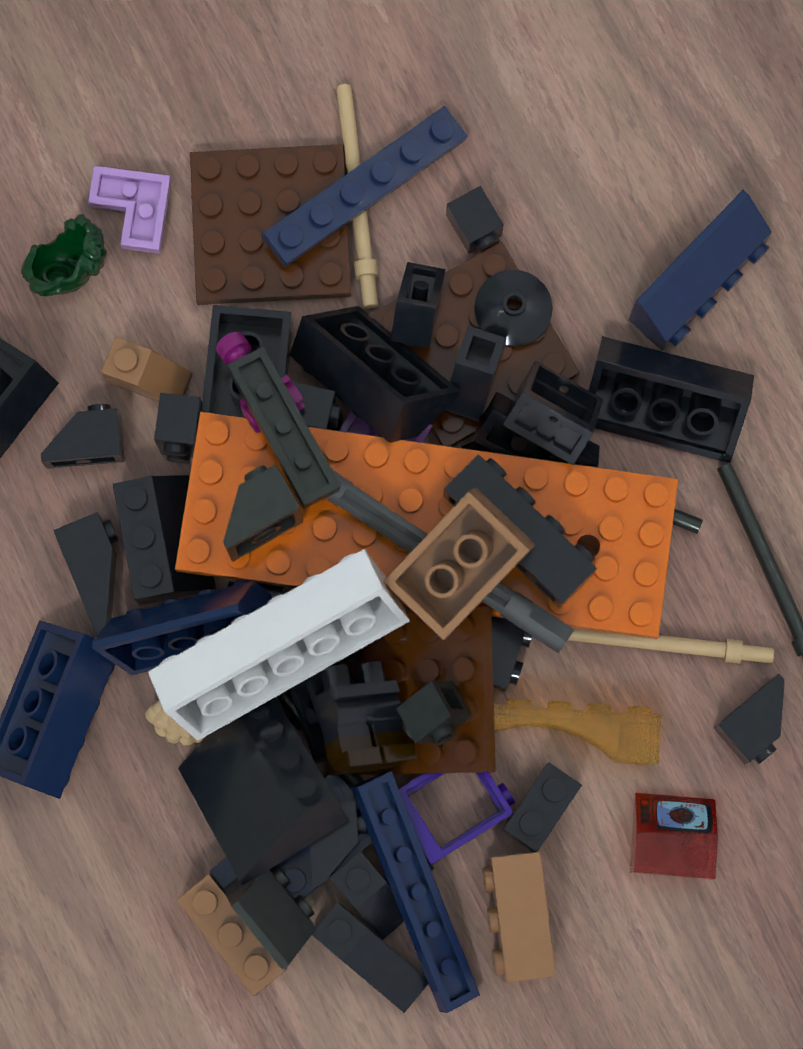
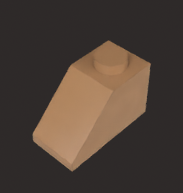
[101,336,192,402]

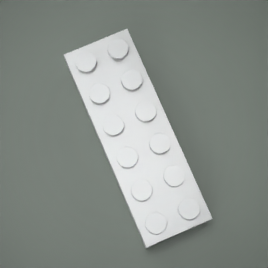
[148,549,410,741]

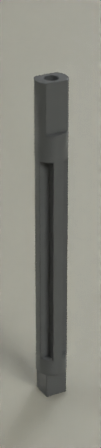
[325,469,574,654]

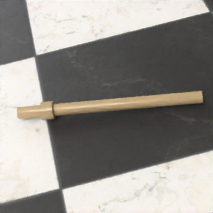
[336,84,379,309]
[568,627,774,664]

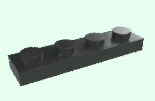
[227,347,341,509]

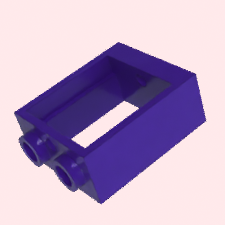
[399,772,515,865]

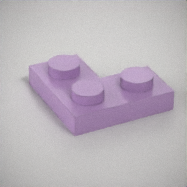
[88,166,172,254]

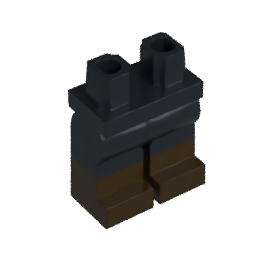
[315,661,417,776]

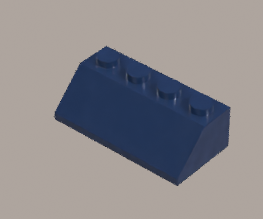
[628,190,772,351]
[92,580,272,675]
[0,620,115,799]

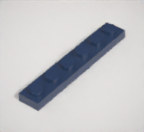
[261,106,468,268]
[351,771,480,1013]

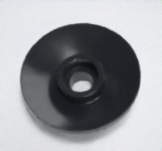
[474,270,553,347]

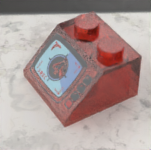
[629,793,718,880]

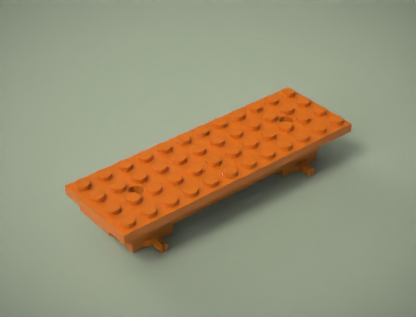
[175,412,678,640]

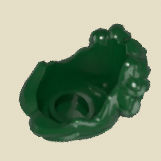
[21,214,107,297]

